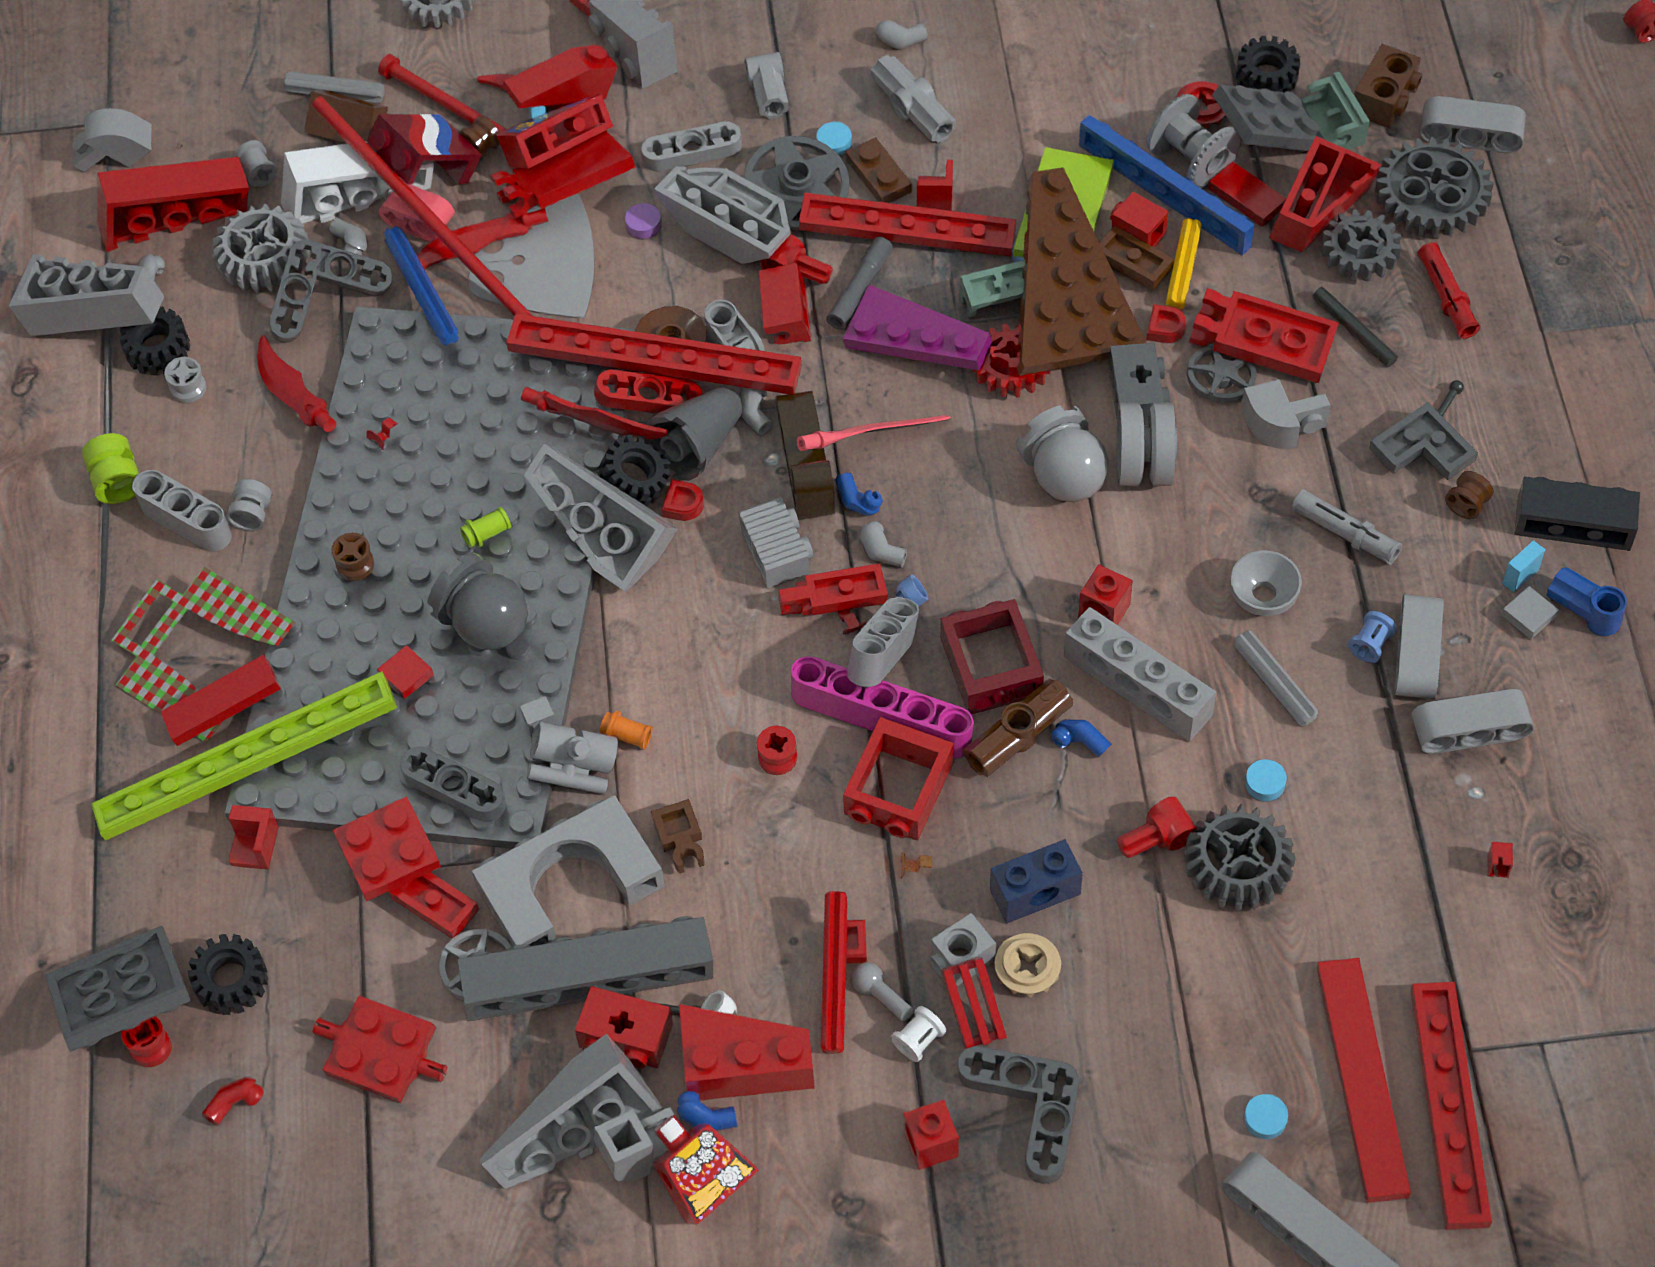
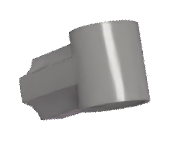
[745,52,789,120]

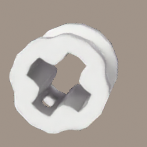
[891,1006,947,1062]

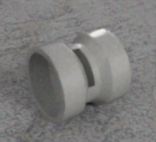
[226,479,272,531]

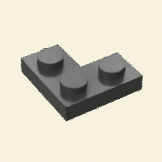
[1369,402,1478,480]

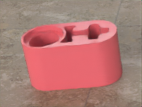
[379,185,455,242]

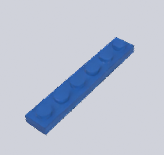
[1079,114,1255,255]

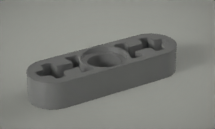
[400,747,506,821]

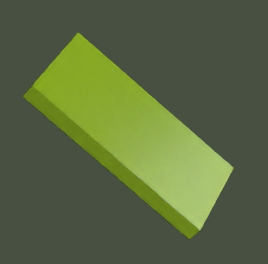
[1013,147,1114,258]

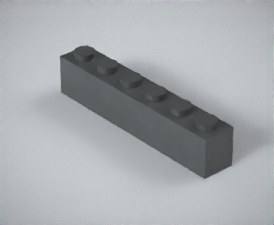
[457,916,713,1022]

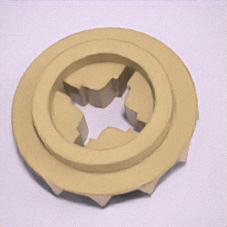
[995,933,1061,998]

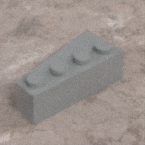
[8,254,164,336]

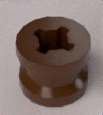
[459,116,500,160]
[1445,471,1494,519]
[331,532,374,581]

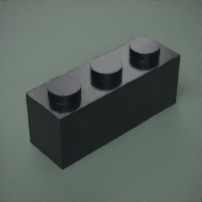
[1514,476,1640,551]

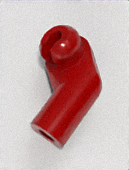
[201,1077,264,1126]

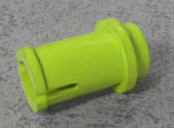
[460,507,511,548]

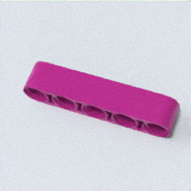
[791,656,974,758]

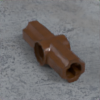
[964,678,1073,777]

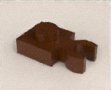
[651,799,705,873]

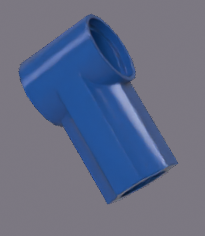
[1546,567,1627,636]

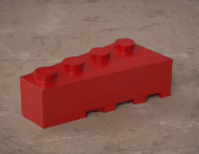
[97,157,249,252]

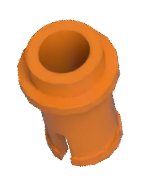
[600,711,653,750]

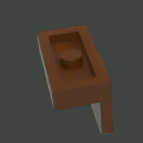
[304,90,388,144]

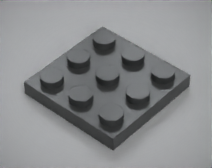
[45,926,191,1052]

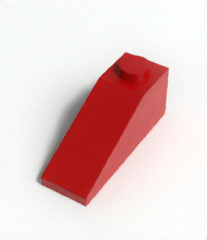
[503,45,618,108]

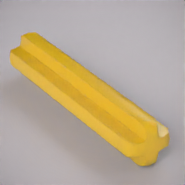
[1166,218,1202,310]

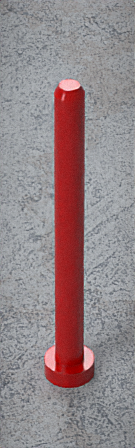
[378,54,507,133]

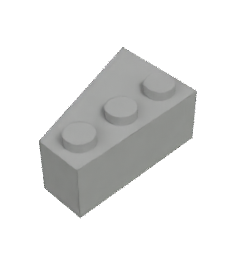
[588,0,678,89]

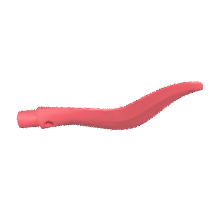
[797,415,950,451]

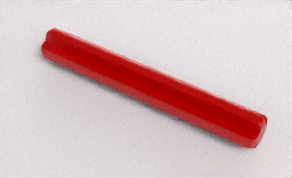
[821,891,848,1054]

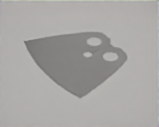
[469,194,594,318]

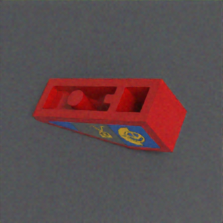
[497,94,614,169]

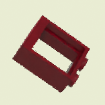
[940,599,1044,715]

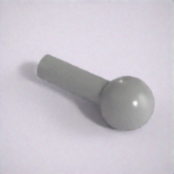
[851,962,913,1021]

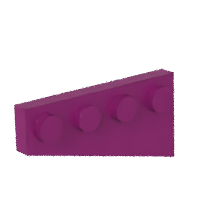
[842,285,992,370]

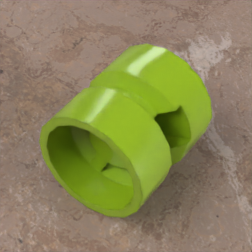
[82,433,140,504]

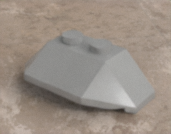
[654,166,790,264]

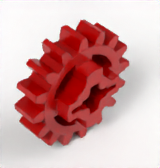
[972,323,1051,398]

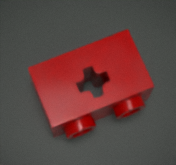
[575,986,673,1069]

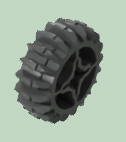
[1184,803,1296,912]

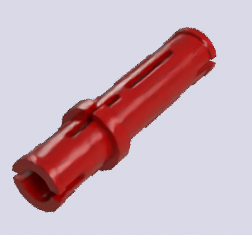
[1417,242,1481,339]

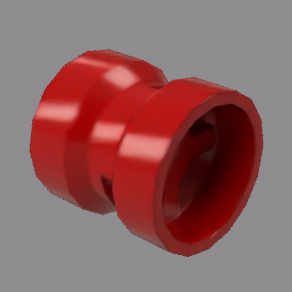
[121,1016,172,1067]

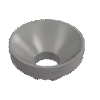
[1230,550,1302,616]

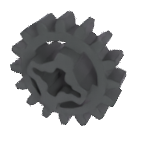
[1322,209,1401,281]

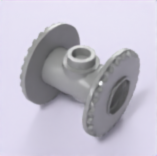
[1146,94,1242,188]

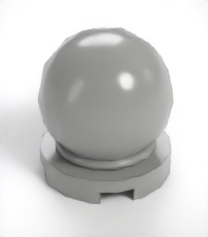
[1016,405,1109,503]

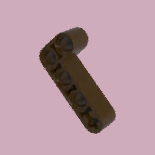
[775,391,835,520]

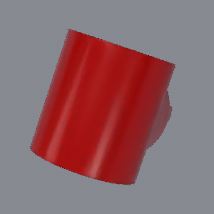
[760,234,833,284]
[1117,796,1197,858]

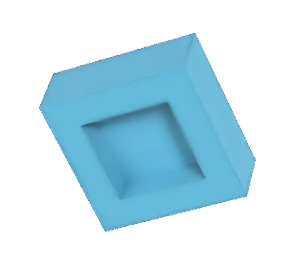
[1502,540,1546,593]

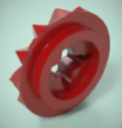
[1175,81,1227,129]

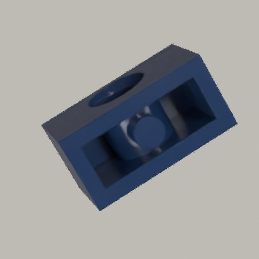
[990,839,1083,924]

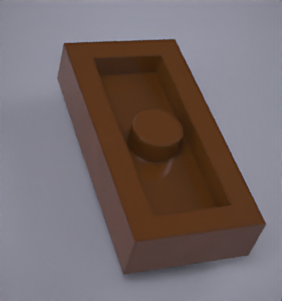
[846,137,912,203]
[1099,226,1174,290]

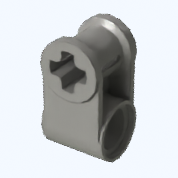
[705,300,765,351]

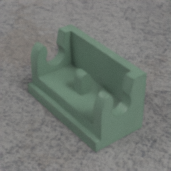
[1302,71,1370,150]
[959,260,1025,318]

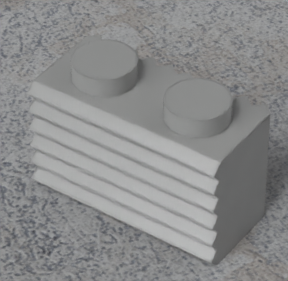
[738,497,814,588]

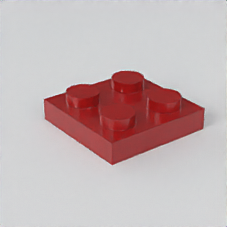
[333,796,441,902]

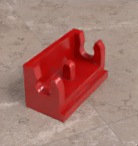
[759,263,811,345]

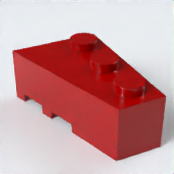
[1269,136,1382,253]

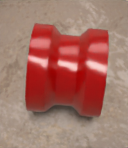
[1623,0,1655,43]
[756,725,797,775]

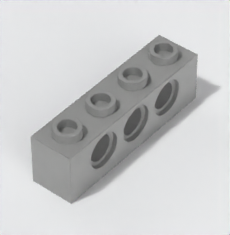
[1064,607,1217,742]

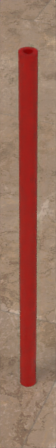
[312,96,533,316]

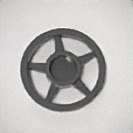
[1187,343,1256,403]

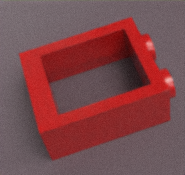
[843,717,954,841]

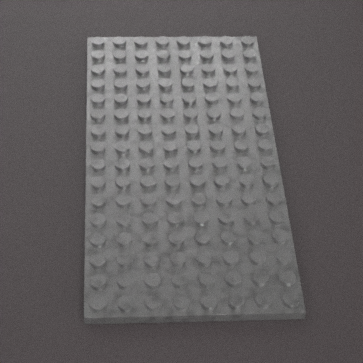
[225,306,635,849]

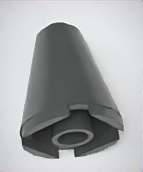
[644,387,743,481]

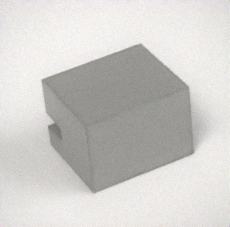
[520,696,556,734]

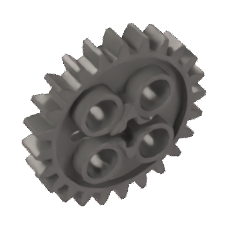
[1375,137,1494,238]

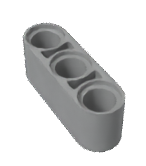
[1420,96,1526,153]
[132,470,232,552]
[1394,594,1444,700]
[847,597,919,687]
[1411,689,1535,754]

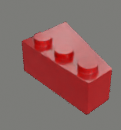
[679,1004,815,1101]

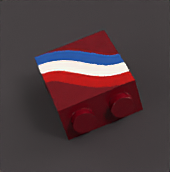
[366,114,482,185]

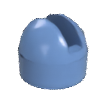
[895,574,929,607]

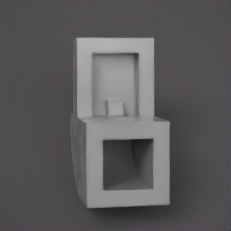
[72,108,152,172]
[1241,379,1331,449]
[594,1107,674,1182]

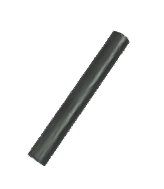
[1313,287,1398,367]

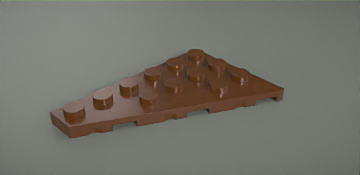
[1017,167,1146,376]

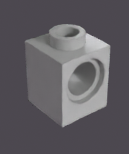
[929,913,996,986]

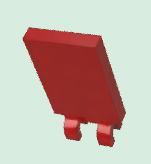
[490,131,636,218]
[1189,288,1339,383]

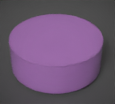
[625,203,661,239]

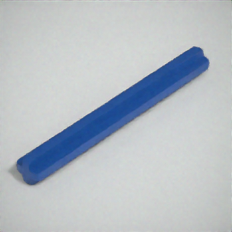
[384,226,459,346]

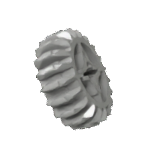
[212,203,310,293]

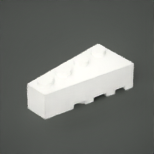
[281,141,434,229]

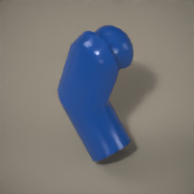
[835,473,883,516]
[1051,719,1112,758]
[677,1091,738,1131]

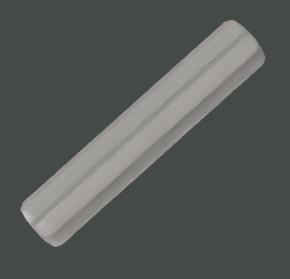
[284,71,384,103]
[1235,630,1318,727]

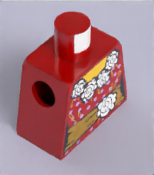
[653,1115,759,1225]

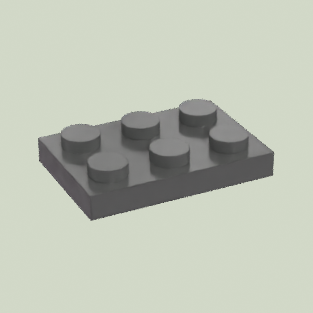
[1212,84,1325,151]

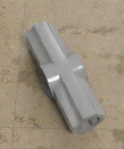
[871,54,956,143]

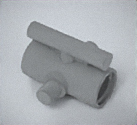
[527,721,618,794]

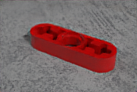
[594,370,702,414]

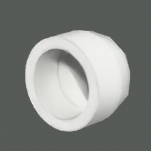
[701,990,737,1015]

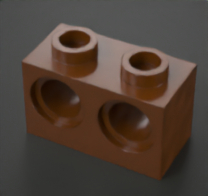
[1354,44,1423,128]

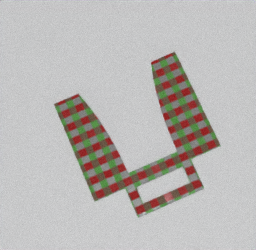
[111,567,295,743]

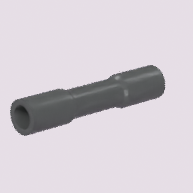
[826,237,893,330]

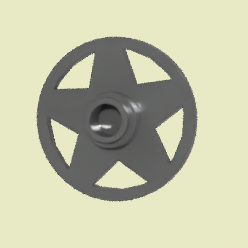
[744,136,849,231]

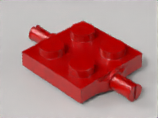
[312,995,448,1104]

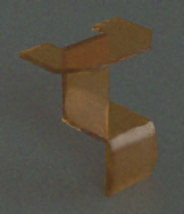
[901,851,932,879]

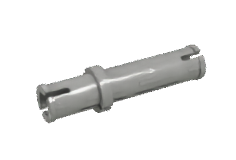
[1292,489,1402,565]

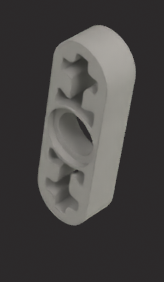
[642,122,742,171]

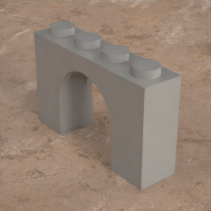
[472,795,665,947]

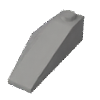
[524,443,678,592]
[479,1034,664,1189]

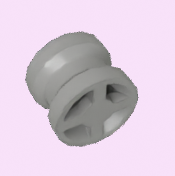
[164,357,207,403]

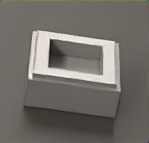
[1501,586,1559,639]

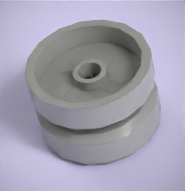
[1117,402,1177,486]

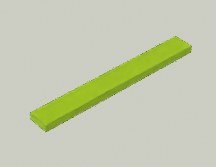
[91,671,398,841]

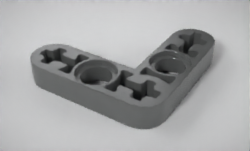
[269,239,392,343]
[958,1046,1079,1184]

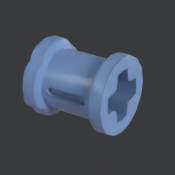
[1348,611,1397,663]

